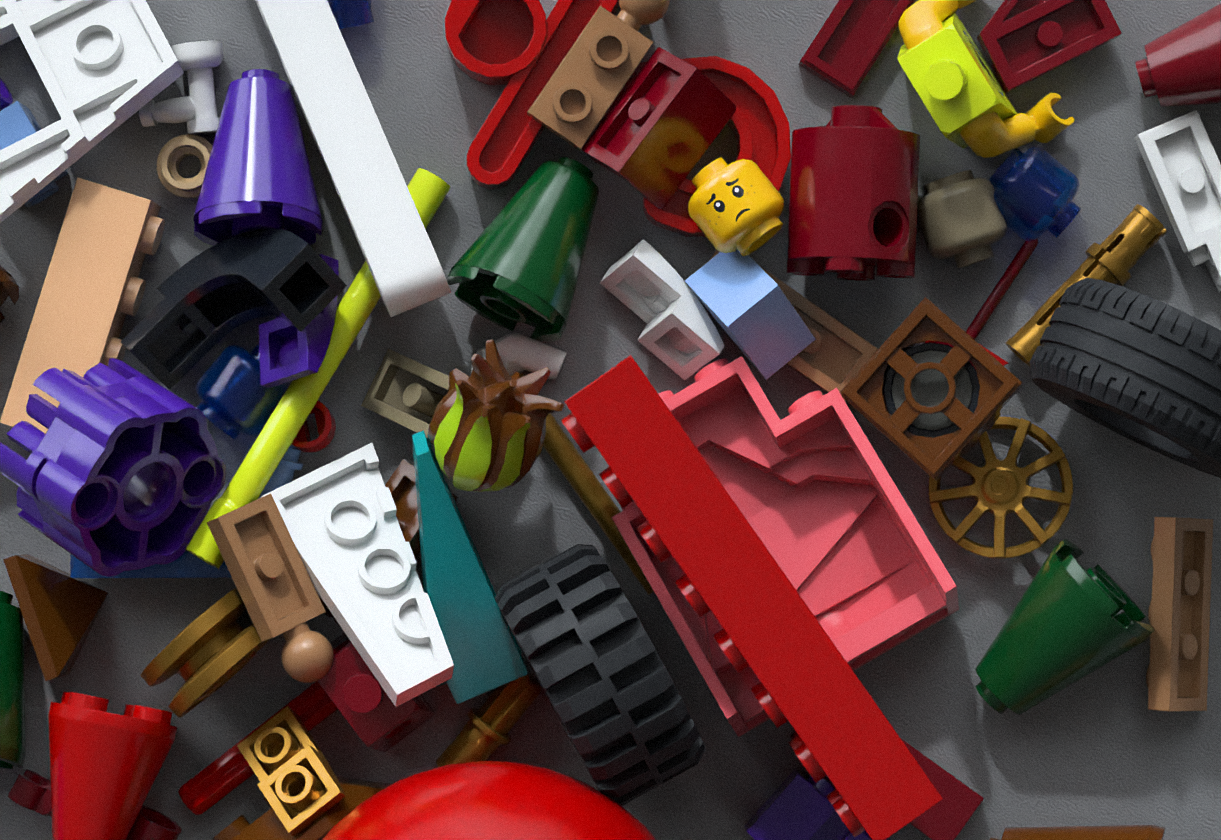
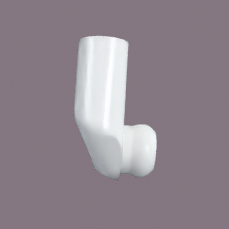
[471,333,567,382]

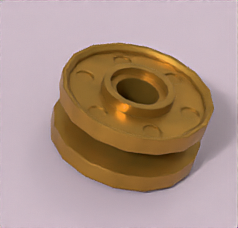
[140,587,270,718]

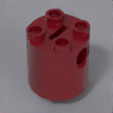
[786,105,920,281]

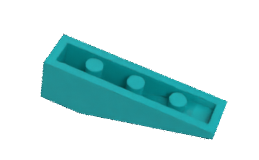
[412,430,528,704]

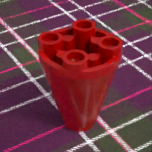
[48,691,178,840]

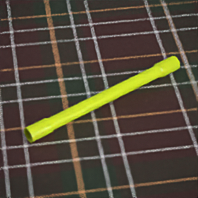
[186,168,450,569]

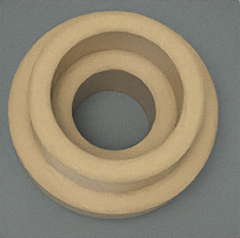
[157,134,213,198]

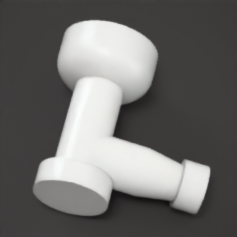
[139,40,224,135]

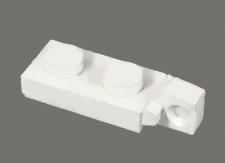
[1134,110,1221,292]

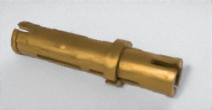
[1005,204,1167,367]

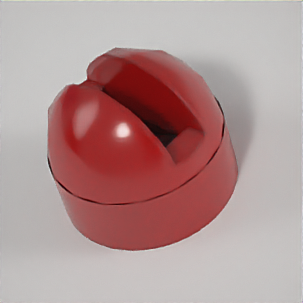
[291,401,336,453]

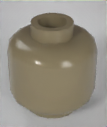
[917,170,1007,269]

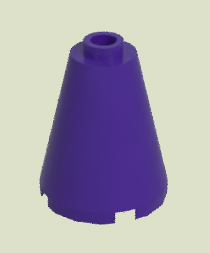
[193,69,323,246]

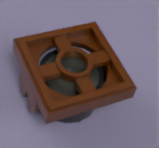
[840,297,1023,481]

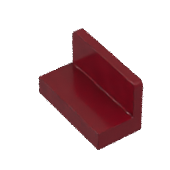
[581,47,736,208]

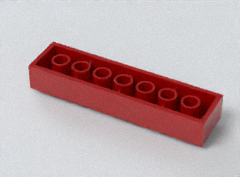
[561,355,943,840]

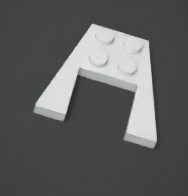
[0,0,184,223]

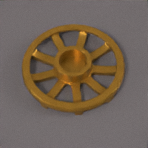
[929,417,1073,559]

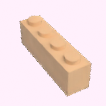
[0,177,165,433]

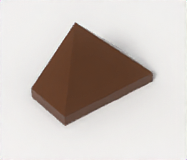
[3,554,108,681]

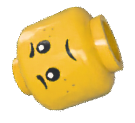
[688,158,784,256]

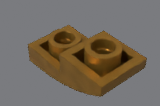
[237,706,346,837]

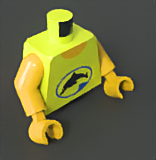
[897,0,1074,158]

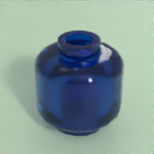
[989,147,1081,241]
[196,343,288,440]

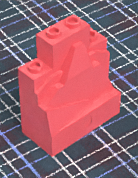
[611,356,959,737]

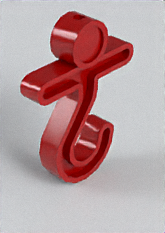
[445,0,791,237]

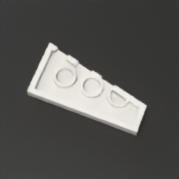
[261,443,454,707]

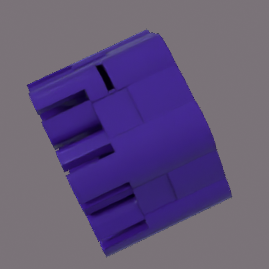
[0,358,226,577]

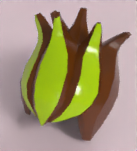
[427,339,564,492]

